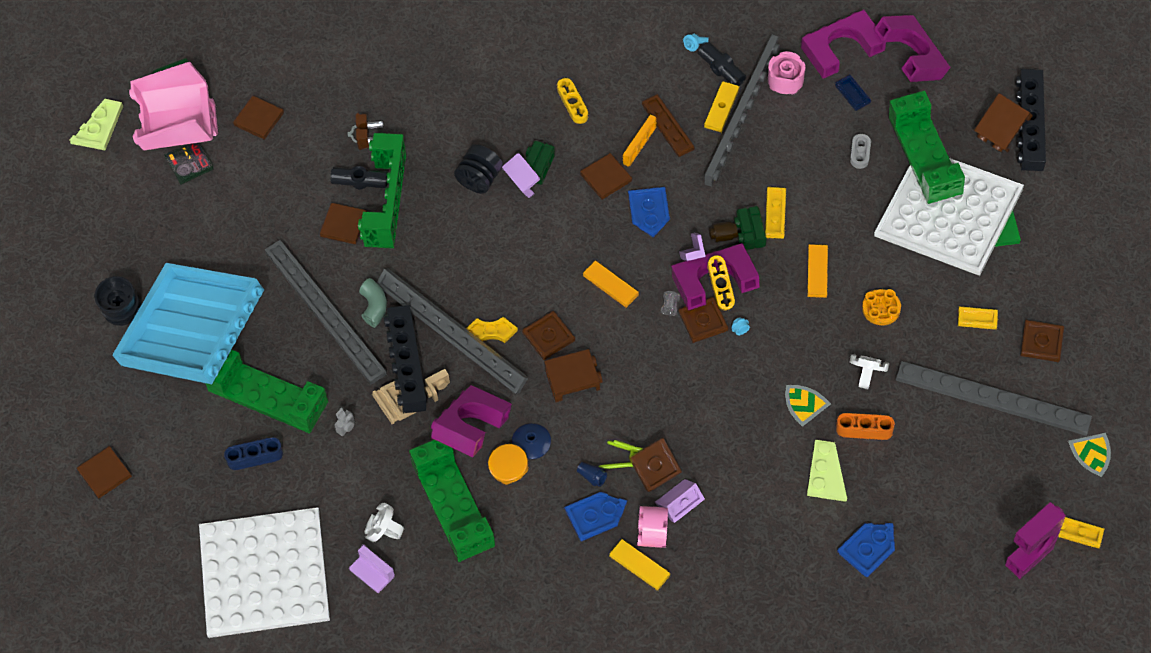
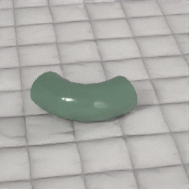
[359,278,387,328]

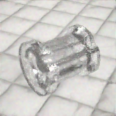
[661,291,680,316]

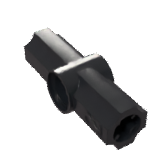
[698,42,746,86]
[330,166,388,190]

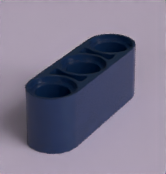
[224,437,283,470]

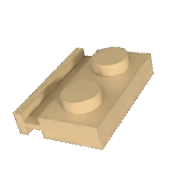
[373,381,417,424]

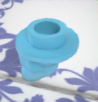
[683,34,709,51]

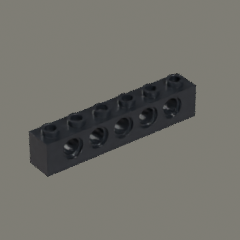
[1016,69,1046,171]
[384,305,426,414]

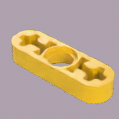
[557,78,588,124]
[707,256,735,311]

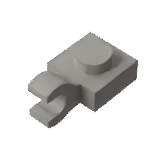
[335,408,355,436]

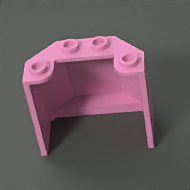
[129,62,218,150]

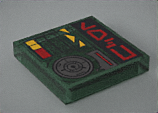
[164,142,214,185]

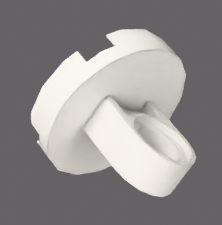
[850,354,889,389]
[365,503,404,542]

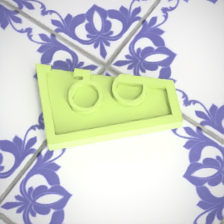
[70,99,123,150]
[807,440,847,502]

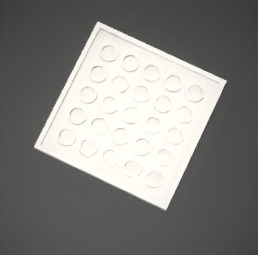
[874,158,1024,276]
[199,508,330,638]

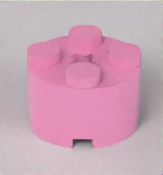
[768,52,805,94]
[638,506,668,548]

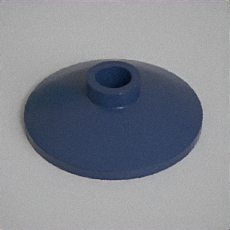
[512,424,551,459]

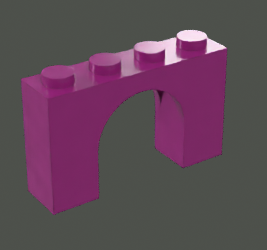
[801,10,886,79]
[874,15,950,82]
[671,244,760,310]
[431,385,512,457]
[1005,502,1066,579]

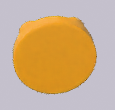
[862,289,901,325]
[488,444,529,484]

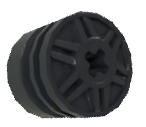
[454,144,503,194]
[94,276,141,326]

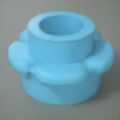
[731,318,750,335]

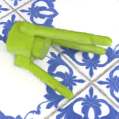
[599,440,643,469]

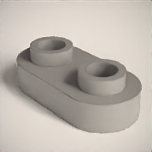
[850,134,871,169]

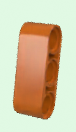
[836,413,895,440]

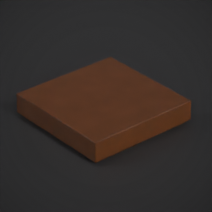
[233,96,284,140]
[580,153,632,200]
[320,203,367,244]
[678,297,728,343]
[522,311,575,360]
[1020,320,1064,362]
[628,438,682,492]
[76,446,132,499]

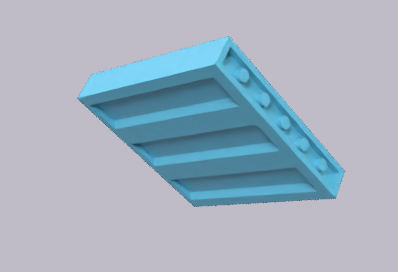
[113,263,264,384]

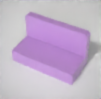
[502,153,540,198]
[679,233,705,261]
[655,479,705,523]
[349,545,395,593]

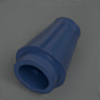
[577,462,607,487]

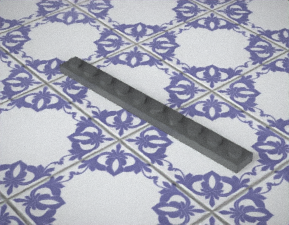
[705,35,780,187]
[264,240,387,385]
[377,268,528,394]
[896,361,1092,436]

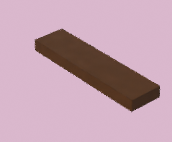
[642,94,694,157]

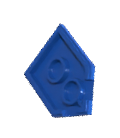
[628,187,670,237]
[564,492,627,541]
[837,523,895,577]

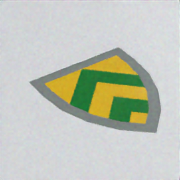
[785,385,831,427]
[1068,433,1111,477]

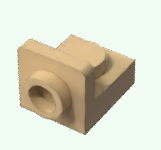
[424,369,450,402]

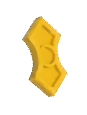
[466,317,518,343]

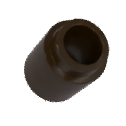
[709,222,738,243]

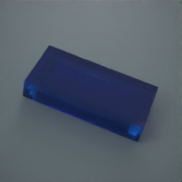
[835,75,871,111]

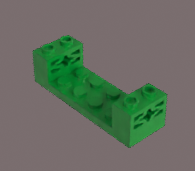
[889,90,965,204]
[358,133,406,248]
[205,350,328,434]
[409,440,495,562]

